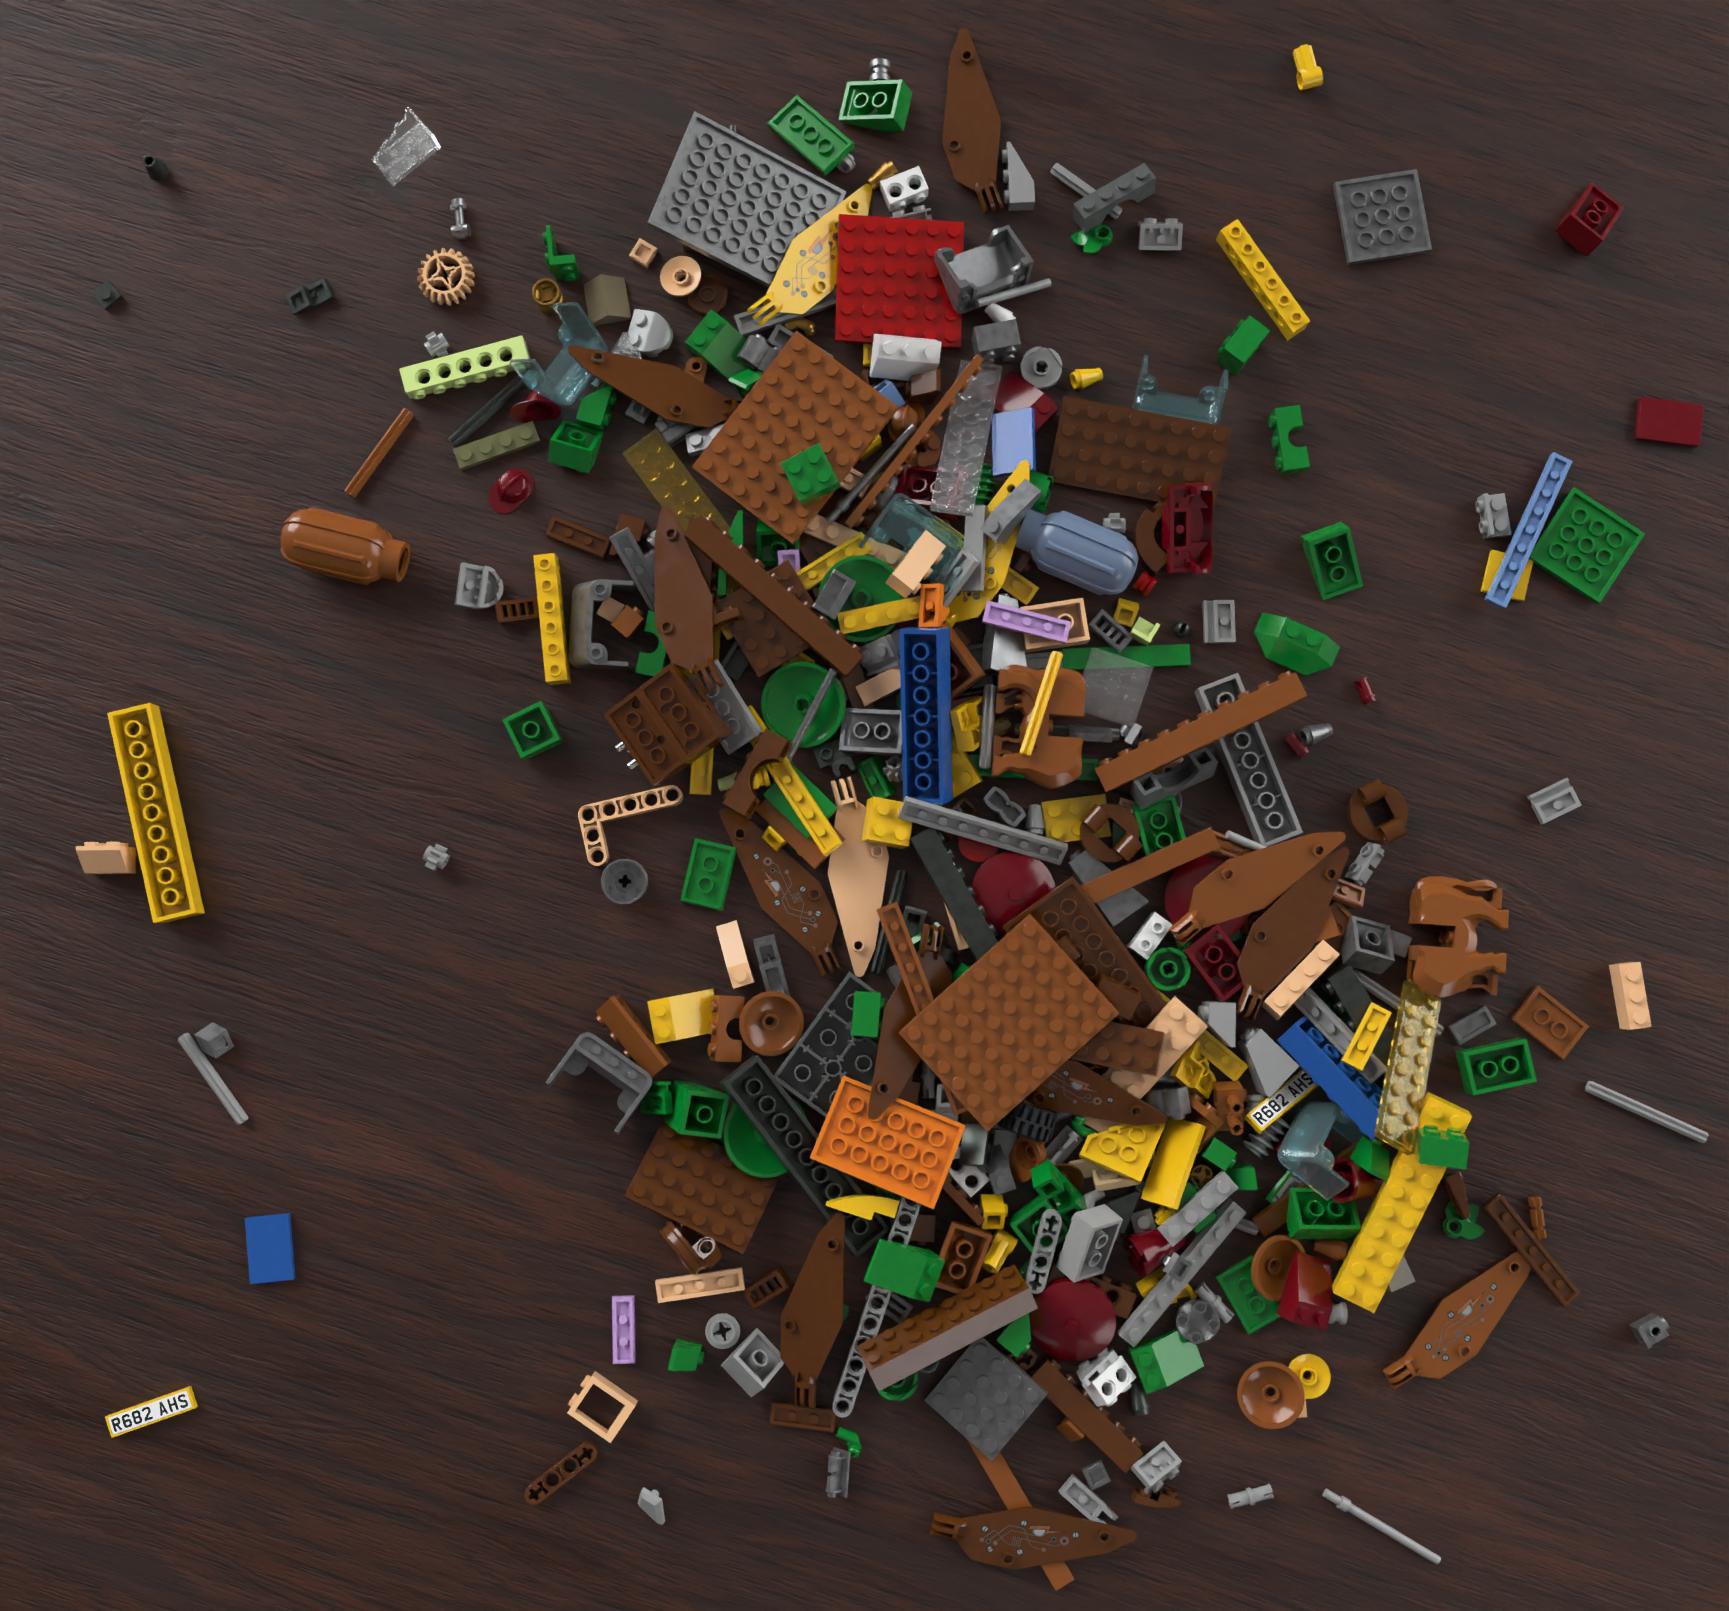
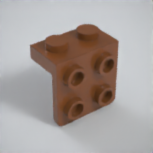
[1181,1092,1224,1155]

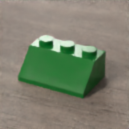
[1286,1188,1361,1239]

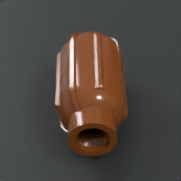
[280,507,410,585]

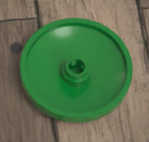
[818,555,904,642]
[761,661,846,748]
[722,1096,807,1178]

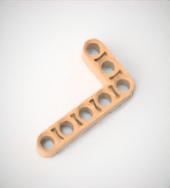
[578,785,683,867]

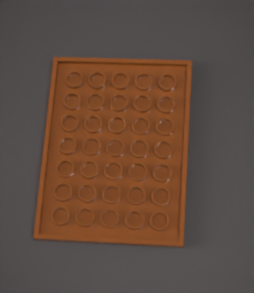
[692,331,898,545]
[898,914,1119,1132]

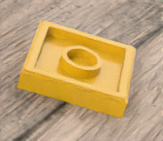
[1481,550,1533,602]

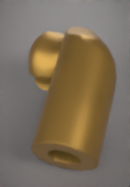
[784,318,815,336]

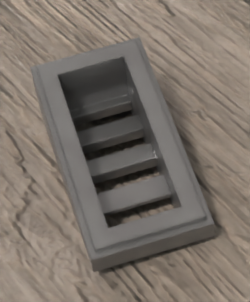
[1088,609,1134,653]

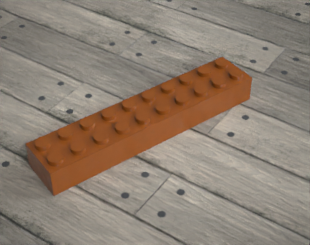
[1095,670,1307,792]

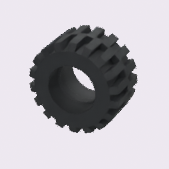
[998,1101,1058,1142]

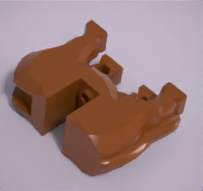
[992,664,1086,789]
[1406,876,1509,998]

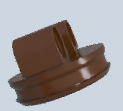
[1347,779,1408,845]
[1080,804,1143,862]
[659,1220,722,1275]

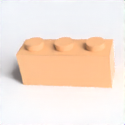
[885,530,946,599]
[1609,962,1652,1030]

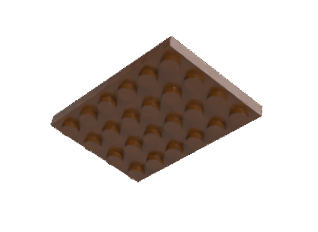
[624,1119,781,1256]

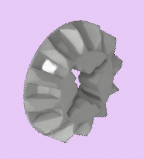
[705,1313,740,1349]

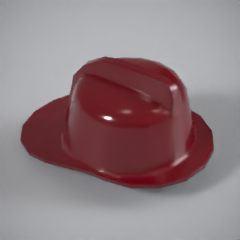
[510,390,561,423]
[488,468,534,514]

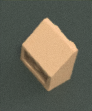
[76,842,136,874]

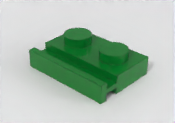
[640,1081,673,1114]

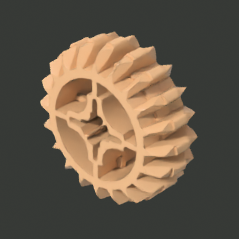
[417,248,475,306]

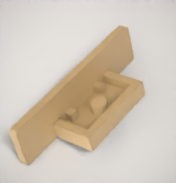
[1068,1151,1155,1192]

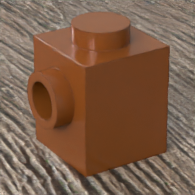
[611,605,646,641]

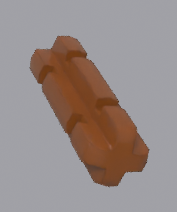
[1528,1196,1547,1240]

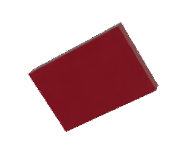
[1634,397,1704,448]

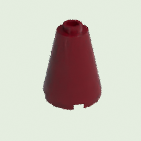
[1324,1159,1384,1203]
[1123,1229,1186,1277]

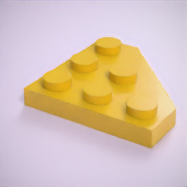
[1079,1123,1165,1184]

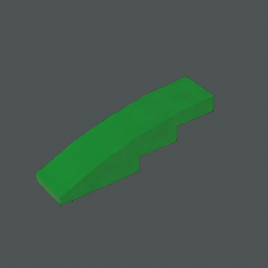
[717,510,744,599]

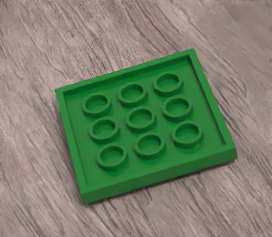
[1529,487,1645,605]

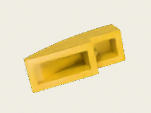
[825,1194,900,1220]

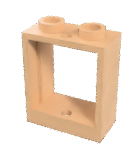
[567,1371,638,1443]

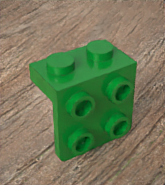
[543,225,581,282]

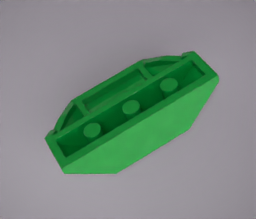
[1253,613,1340,676]

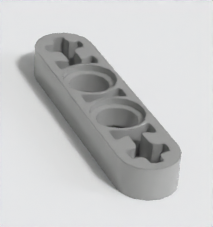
[1025,1209,1062,1294]

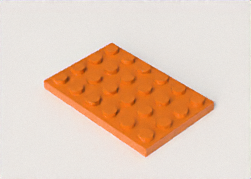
[810,1075,966,1209]

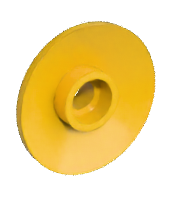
[1288,1354,1331,1399]

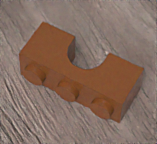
[707,995,745,1062]

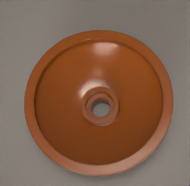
[739,991,804,1056]
[1251,1235,1305,1301]
[1237,1361,1305,1429]

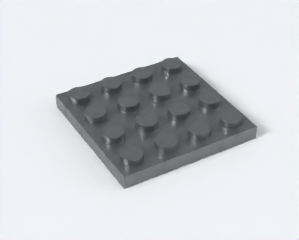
[1333,169,1432,265]
[924,1336,1048,1461]

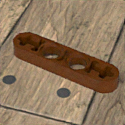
[524,1441,598,1505]

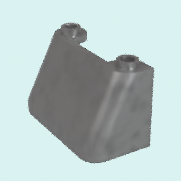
[934,225,1034,314]

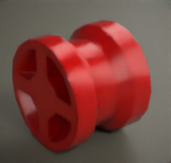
[1132,570,1158,597]

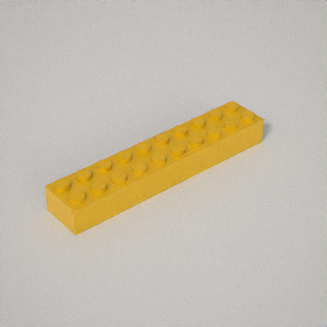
[107,703,205,923]
[1332,1092,1472,1313]

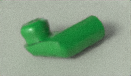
[1071,1115,1097,1139]
[835,1426,862,1458]

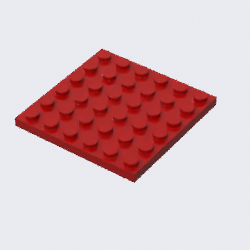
[835,214,964,349]

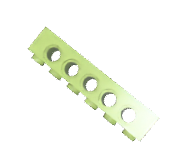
[399,335,532,399]

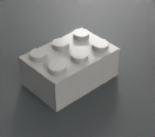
[1056,1204,1123,1283]

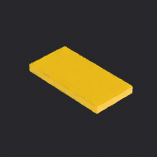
[1140,1117,1206,1210]

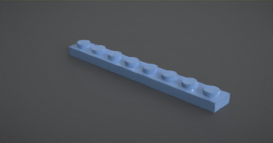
[1484,452,1573,610]

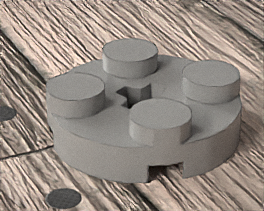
[1020,346,1062,390]

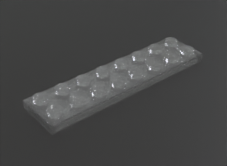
[930,360,1002,517]

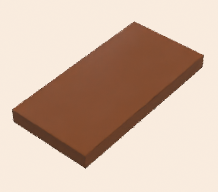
[755,799,845,869]

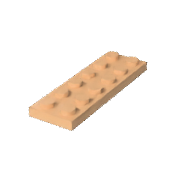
[1101,996,1208,1099]

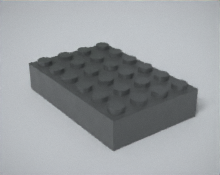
[774,971,888,1117]

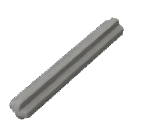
[1050,163,1122,219]
[979,684,996,769]

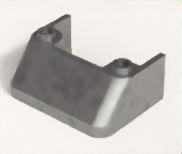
[568,579,637,671]
[546,1032,652,1135]

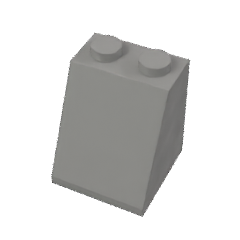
[1238,1027,1299,1098]

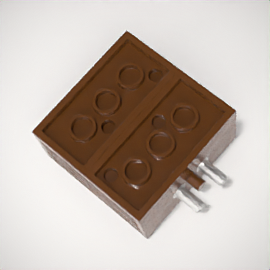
[604,664,732,786]

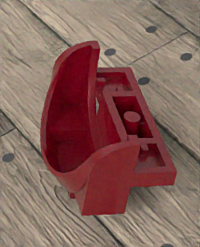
[1162,482,1213,574]

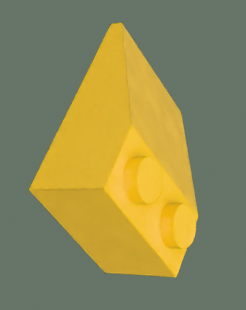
[647,989,715,1044]

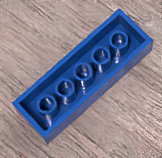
[1277,1016,1402,1140]

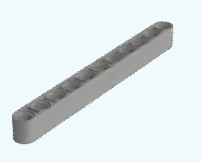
[833,1197,921,1418]

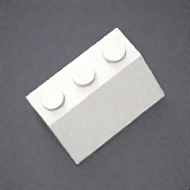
[869,334,942,381]

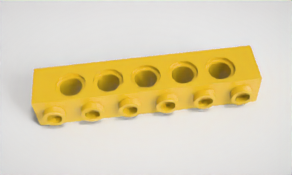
[1216,219,1310,341]
[533,553,571,685]

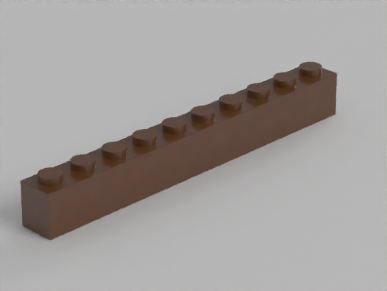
[683,514,863,679]

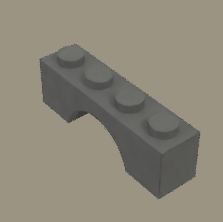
[1073,163,1156,234]
[1130,746,1218,809]

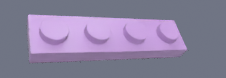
[982,601,1071,644]

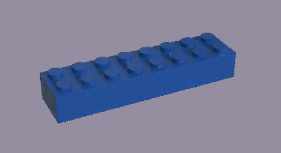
[899,627,953,804]

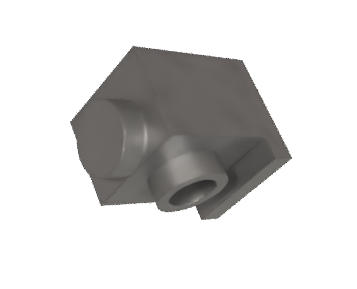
[1629,1313,1669,1349]

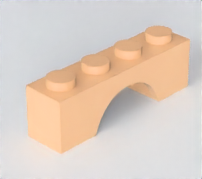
[1261,940,1340,1021]

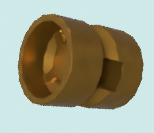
[532,278,564,315]

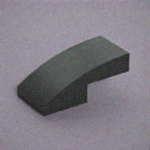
[285,278,336,315]

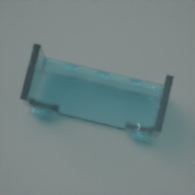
[509,302,608,406]
[1133,355,1228,424]
[859,493,964,584]
[1277,1101,1365,1201]

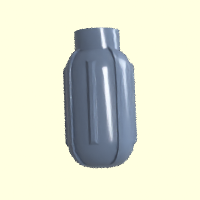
[1015,509,1139,595]

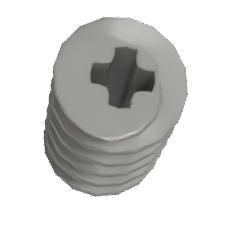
[1243,1118,1290,1160]

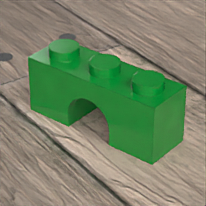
[1268,405,1310,475]
[635,610,669,678]
[1030,1159,1087,1225]

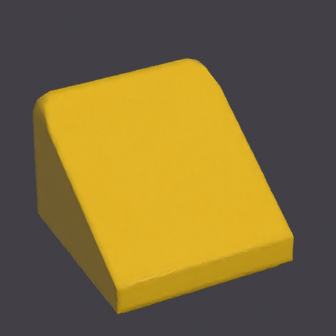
[1113,598,1139,627]
[762,826,787,851]

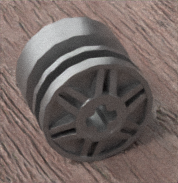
[601,859,648,904]

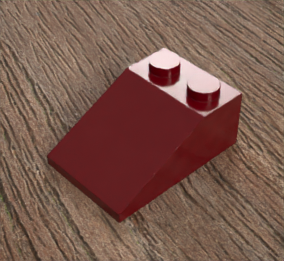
[1555,182,1624,257]
[982,370,1059,436]
[893,465,969,521]
[1183,924,1243,1002]
[1276,1251,1332,1331]

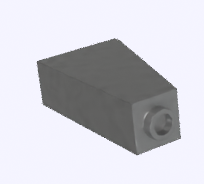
[981,593,1027,677]
[1066,850,1148,927]

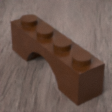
[723,728,792,819]

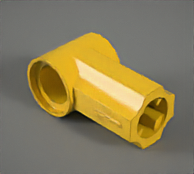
[1293,44,1323,90]
[982,1229,1018,1274]

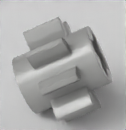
[424,331,450,358]
[1103,513,1126,534]
[883,756,903,782]
[422,844,450,871]

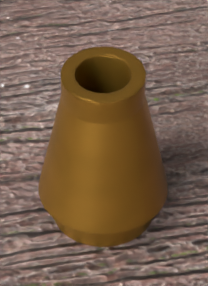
[867,160,899,190]

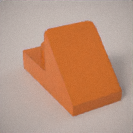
[919,583,950,628]

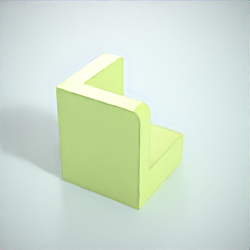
[1130,617,1160,646]

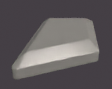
[638,1487,665,1525]

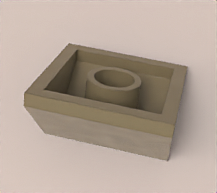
[583,274,632,326]

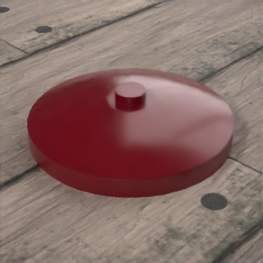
[971,851,1056,936]
[1164,855,1249,940]
[1029,1278,1116,1361]

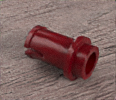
[1354,677,1377,705]
[1283,732,1310,759]

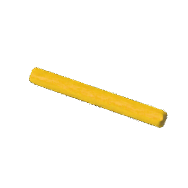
[1020,651,1063,756]

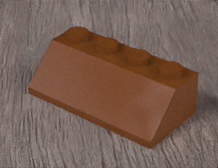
[596,994,672,1077]

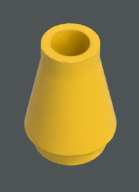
[1070,368,1103,390]

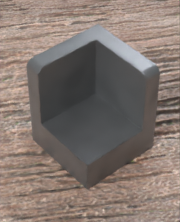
[194,1023,234,1058]

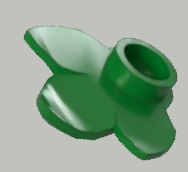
[1070,224,1113,254]
[1442,1201,1485,1240]

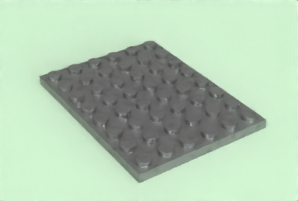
[646,111,846,288]

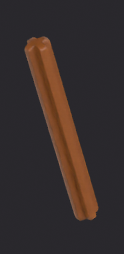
[344,408,414,498]

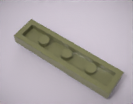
[453,421,541,471]

